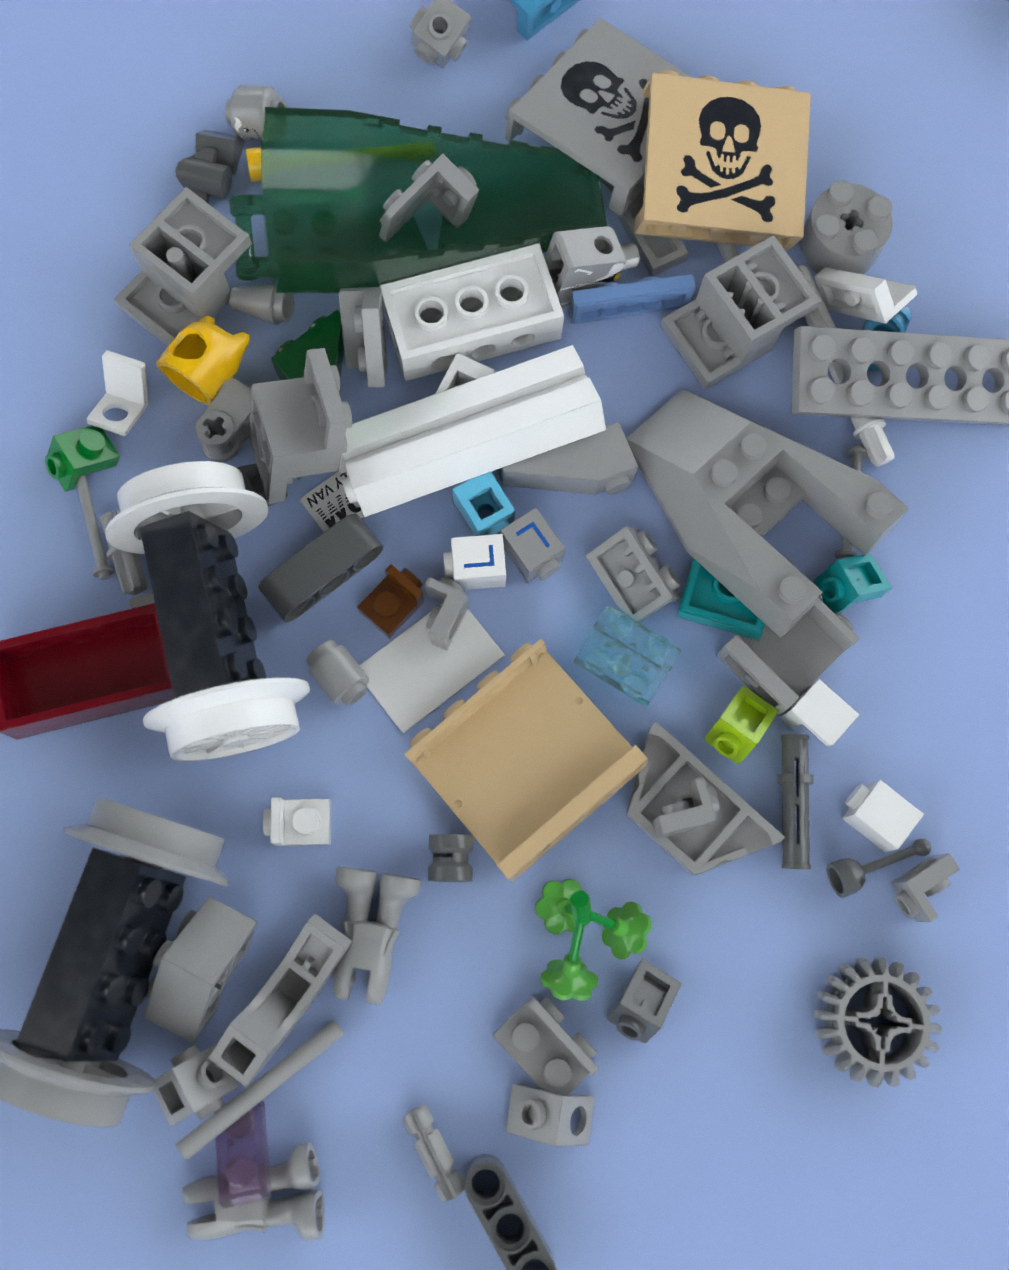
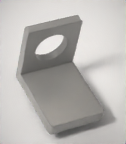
[506,1084,595,1147]

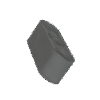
[258,513,384,622]
[464,1154,557,1270]

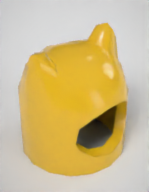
[156,315,250,406]

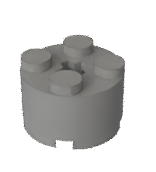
[799,180,892,274]

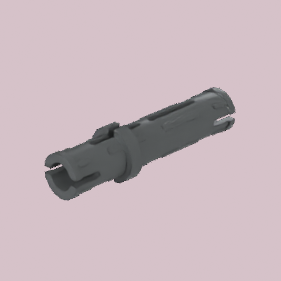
[777,734,813,869]

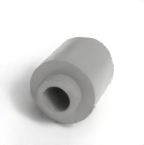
[306,640,369,706]

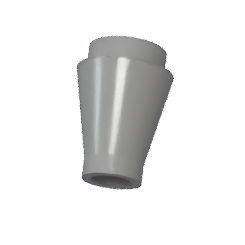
[229,283,294,325]

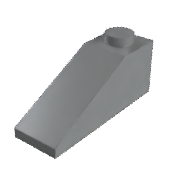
[500,422,638,495]

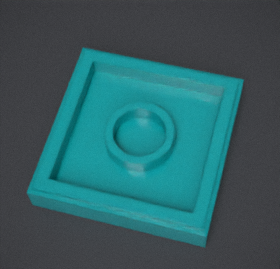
[676,558,765,641]

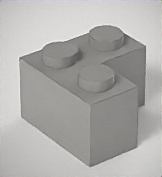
[144,897,257,1044]

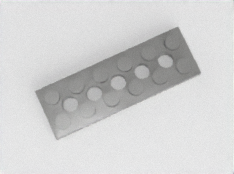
[792,326,1009,425]

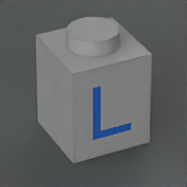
[500,508,565,583]

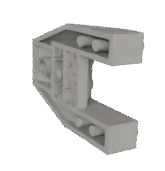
[626,389,909,638]

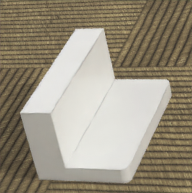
[814,267,918,324]

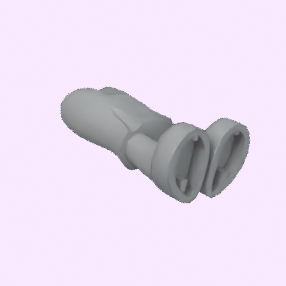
[333,866,422,1005]
[183,1143,325,1241]

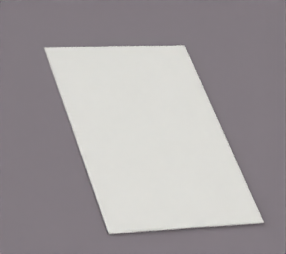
[360,603,505,733]

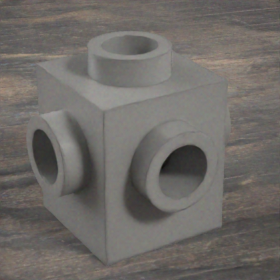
[410,0,472,68]
[153,1044,239,1126]

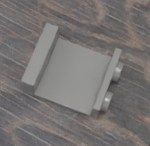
[716,595,860,716]

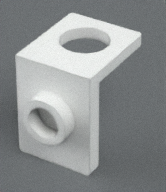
[87,350,149,436]

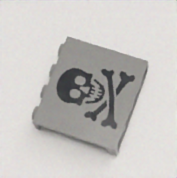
[505,18,693,216]

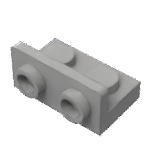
[339,287,387,388]
[585,526,682,626]
[492,996,599,1095]

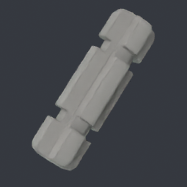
[403,1105,465,1202]

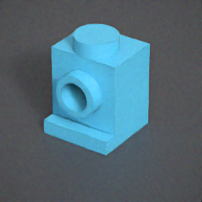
[452,472,516,536]

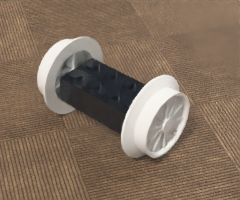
[105,461,310,761]

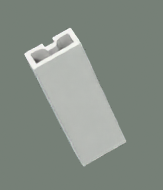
[339,345,606,517]

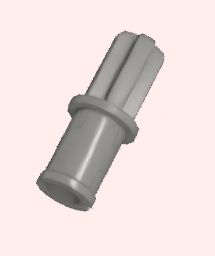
[99,510,148,595]

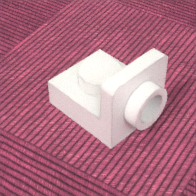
[263,797,331,846]

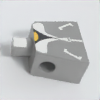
[545,226,639,308]

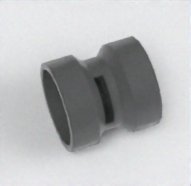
[428,834,473,882]

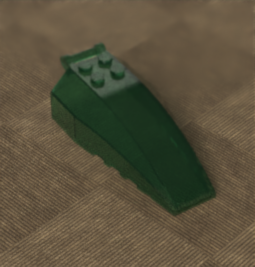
[229,107,608,293]

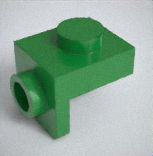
[45,425,120,492]

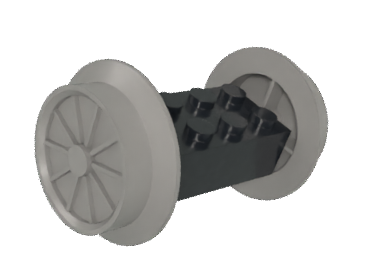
[0,797,230,1127]

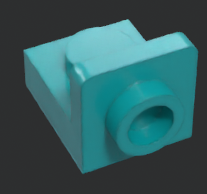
[813,553,892,614]

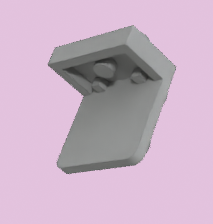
[379,153,479,242]

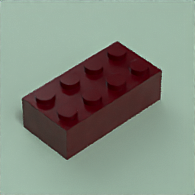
[0,603,175,740]

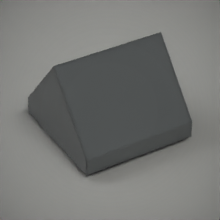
[196,130,244,175]

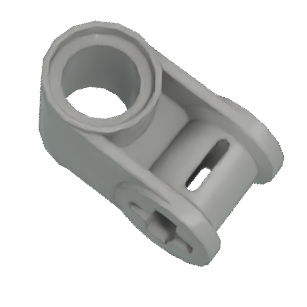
[195,378,252,462]

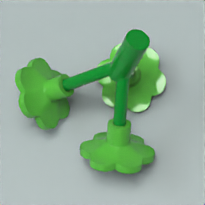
[535,879,652,1001]

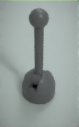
[826,838,931,898]

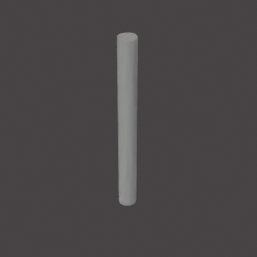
[175,1020,344,1161]

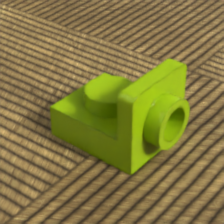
[704,685,779,764]

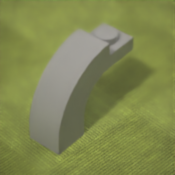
[209,914,352,1087]

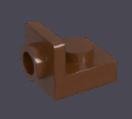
[357,564,424,639]

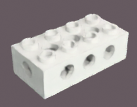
[379,243,564,381]

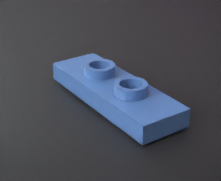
[569,274,696,324]

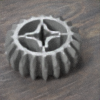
[813,957,943,1087]

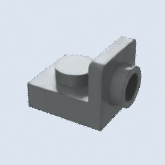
[607,959,682,1043]

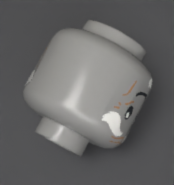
[225,85,288,141]

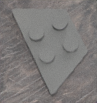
[626,721,785,876]

